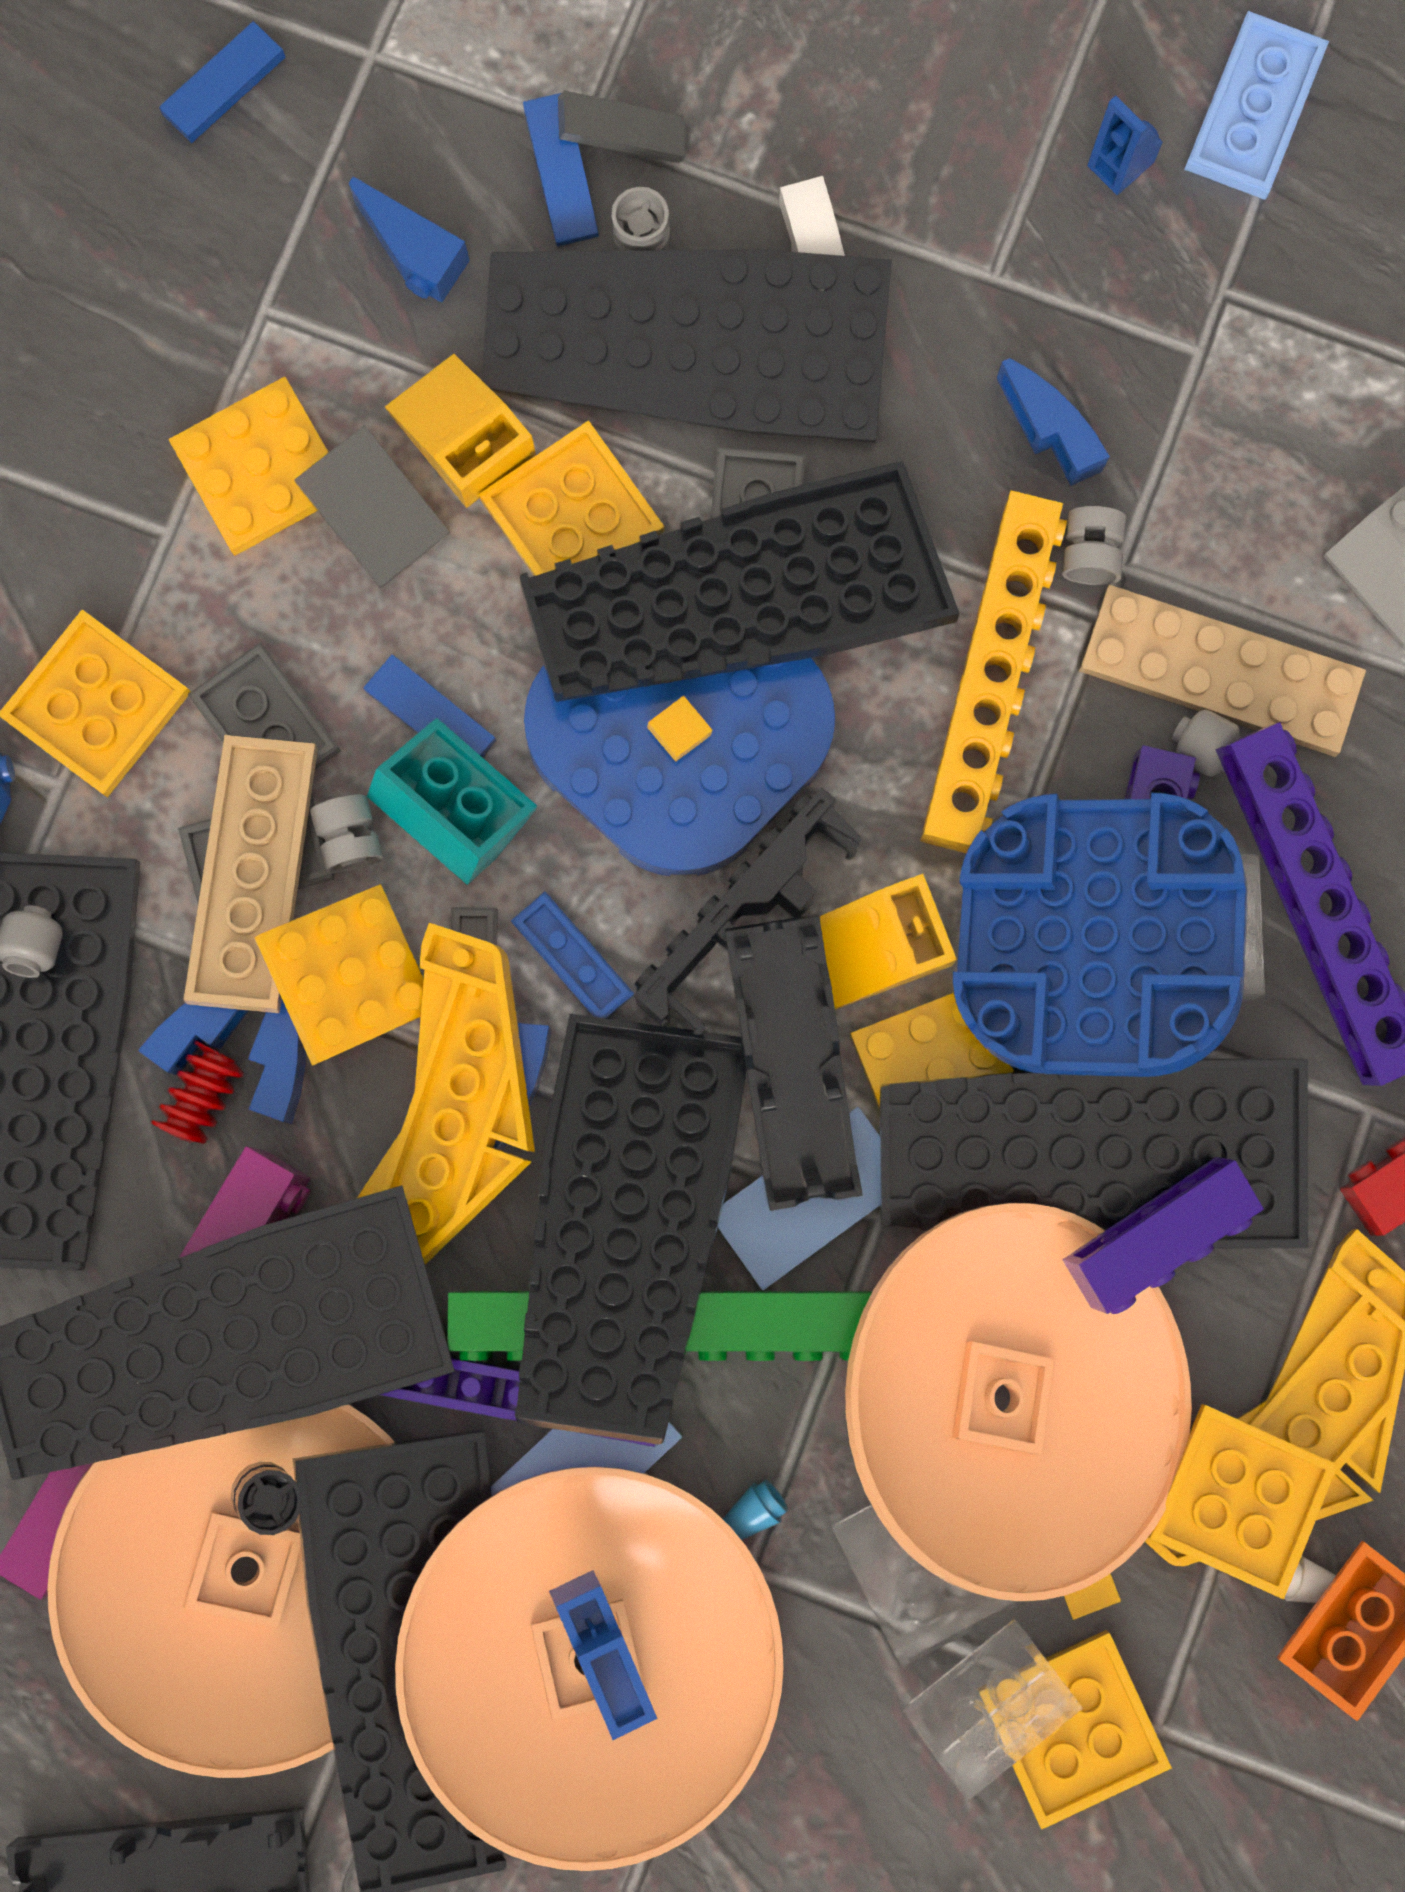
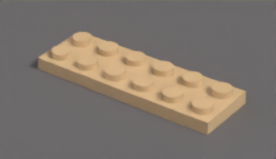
[1079,585,1366,757]
[183,735,318,1013]

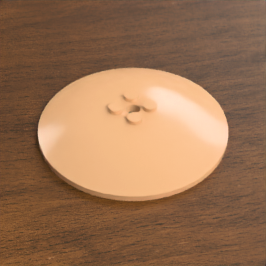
[845,1203,1192,1601]
[47,1404,395,1778]
[395,1466,783,1871]

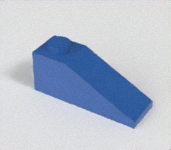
[1087,96,1163,196]
[348,177,470,303]

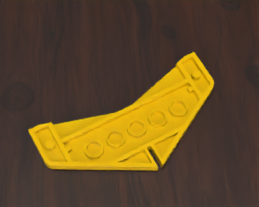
[356,923,535,1265]
[1145,1229,1405,1566]

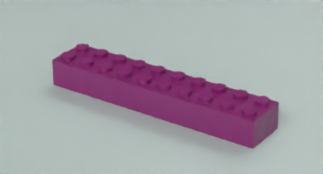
[0,1146,311,1600]

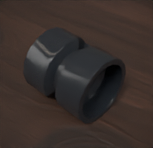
[231,1462,302,1535]

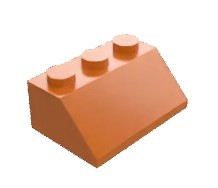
[1276,1541,1405,1721]

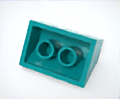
[367,718,537,885]

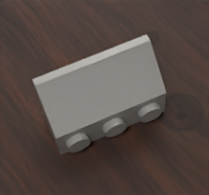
[1323,486,1405,650]

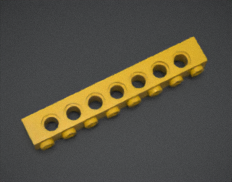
[920,490,1067,853]

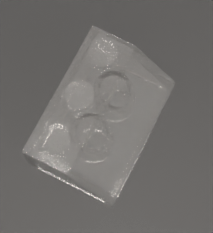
[902,1619,1083,1801]

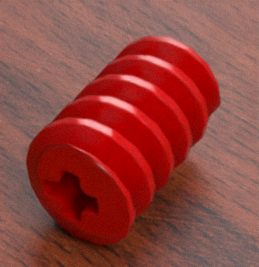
[150,1040,244,1144]

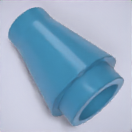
[722,1480,788,1540]

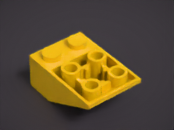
[385,354,536,508]
[820,874,957,1010]

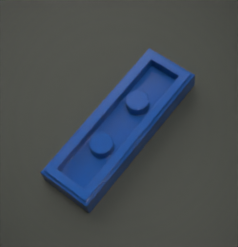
[159,21,286,143]
[363,654,496,757]
[511,892,635,1019]

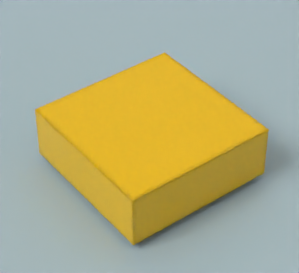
[647,696,713,762]

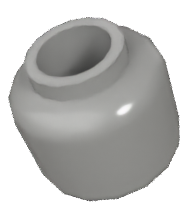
[1172,709,1240,777]
[0,905,63,978]

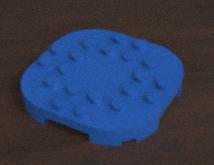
[524,658,835,876]
[953,793,1247,1077]

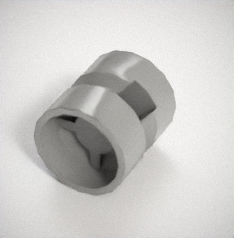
[611,187,670,251]
[1062,506,1126,585]
[310,794,383,874]

